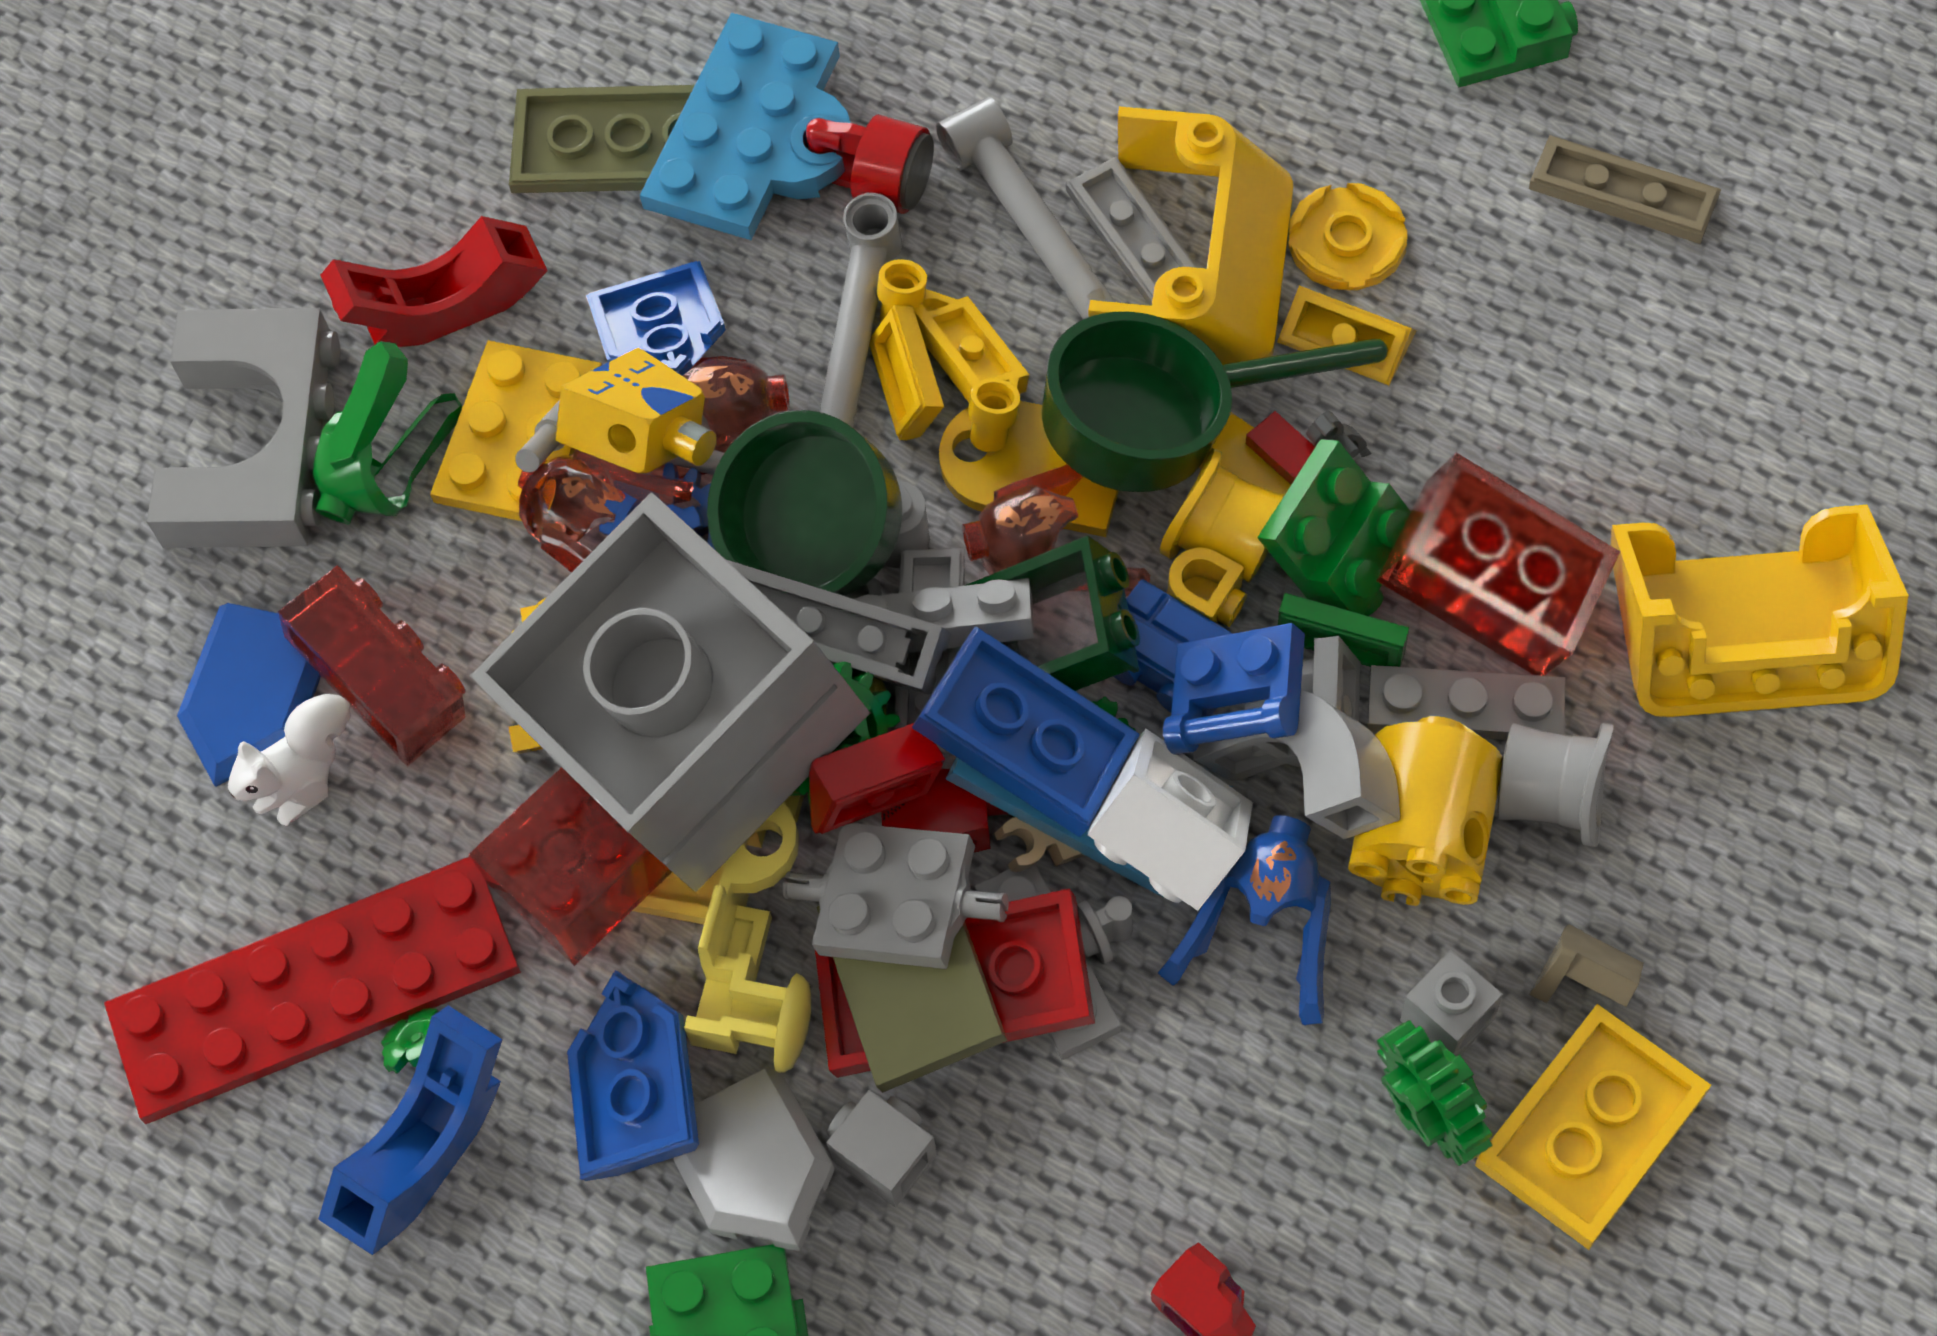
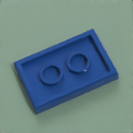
[911,626,1140,838]

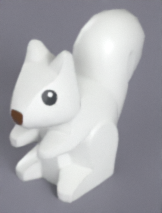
[228,694,351,826]

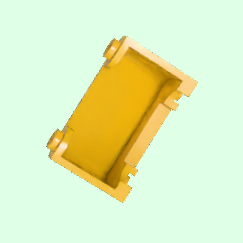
[1610,504,1909,717]

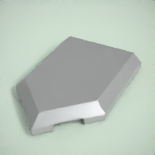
[673,1068,835,1251]

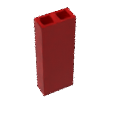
[1245,411,1315,485]

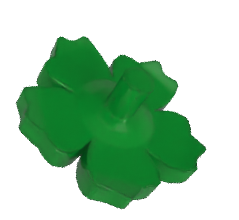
[381,1007,439,1074]

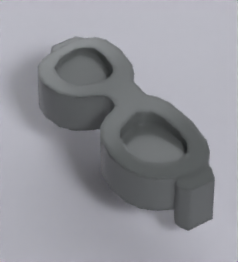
[1306,411,1372,458]

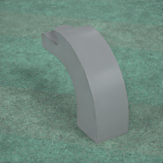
[1193,690,1400,839]

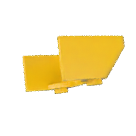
[1088,106,1293,365]

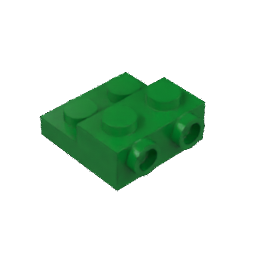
[1420,0,1578,88]
[1257,439,1420,616]

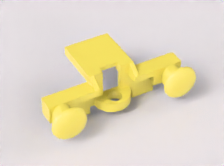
[598,677,887,1073]

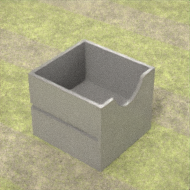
[470,492,870,892]

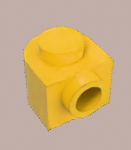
[1167,547,1247,627]

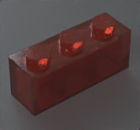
[278,565,466,767]

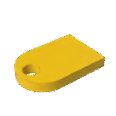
[939,401,1119,537]

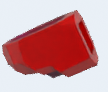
[1151,1242,1256,1336]

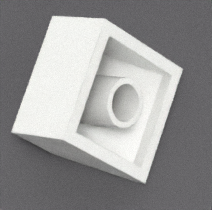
[1087,728,1253,911]

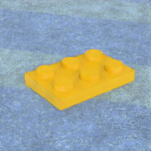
[430,340,602,527]
[1475,1004,1711,1250]

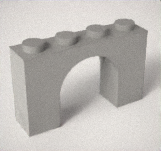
[147,308,340,548]

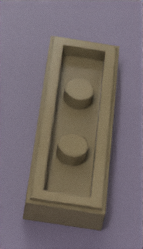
[1529,135,1721,244]

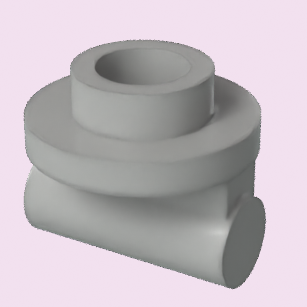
[1077,896,1133,965]

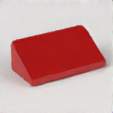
[809,723,945,834]

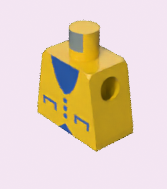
[556,348,716,473]

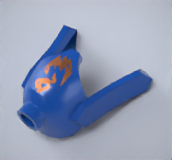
[1158,815,1331,1025]

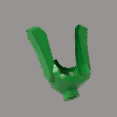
[313,341,462,525]

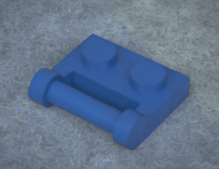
[1163,623,1305,755]

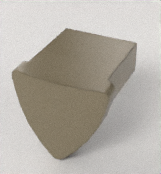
[1529,924,1644,1007]

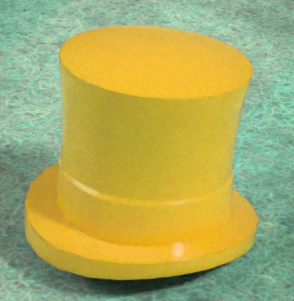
[1160,448,1284,583]

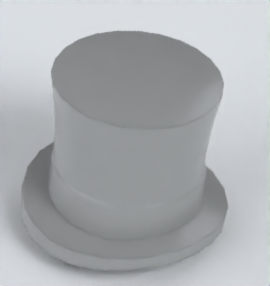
[1498,723,1614,847]

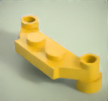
[877,259,1029,452]

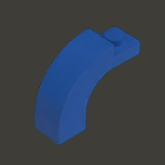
[318,1005,503,1255]

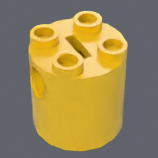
[1348,716,1503,906]

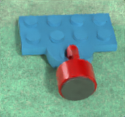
[640,13,934,240]

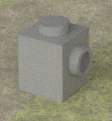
[826,1090,937,1208]

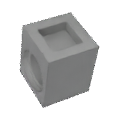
[1400,949,1503,1056]

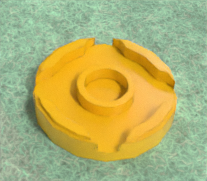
[1288,183,1407,290]

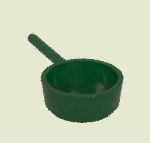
[1042,312,1388,492]
[707,410,902,596]

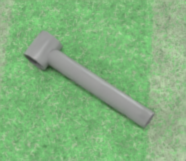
[936,97,1115,319]
[820,193,902,428]

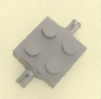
[783,823,1009,969]

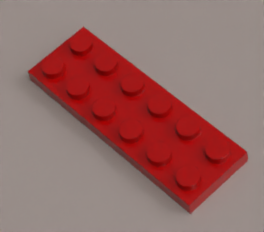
[104,854,521,1125]

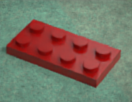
[815,888,1095,1078]

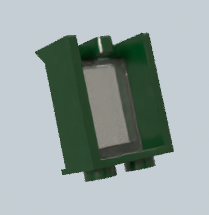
[964,535,1140,691]

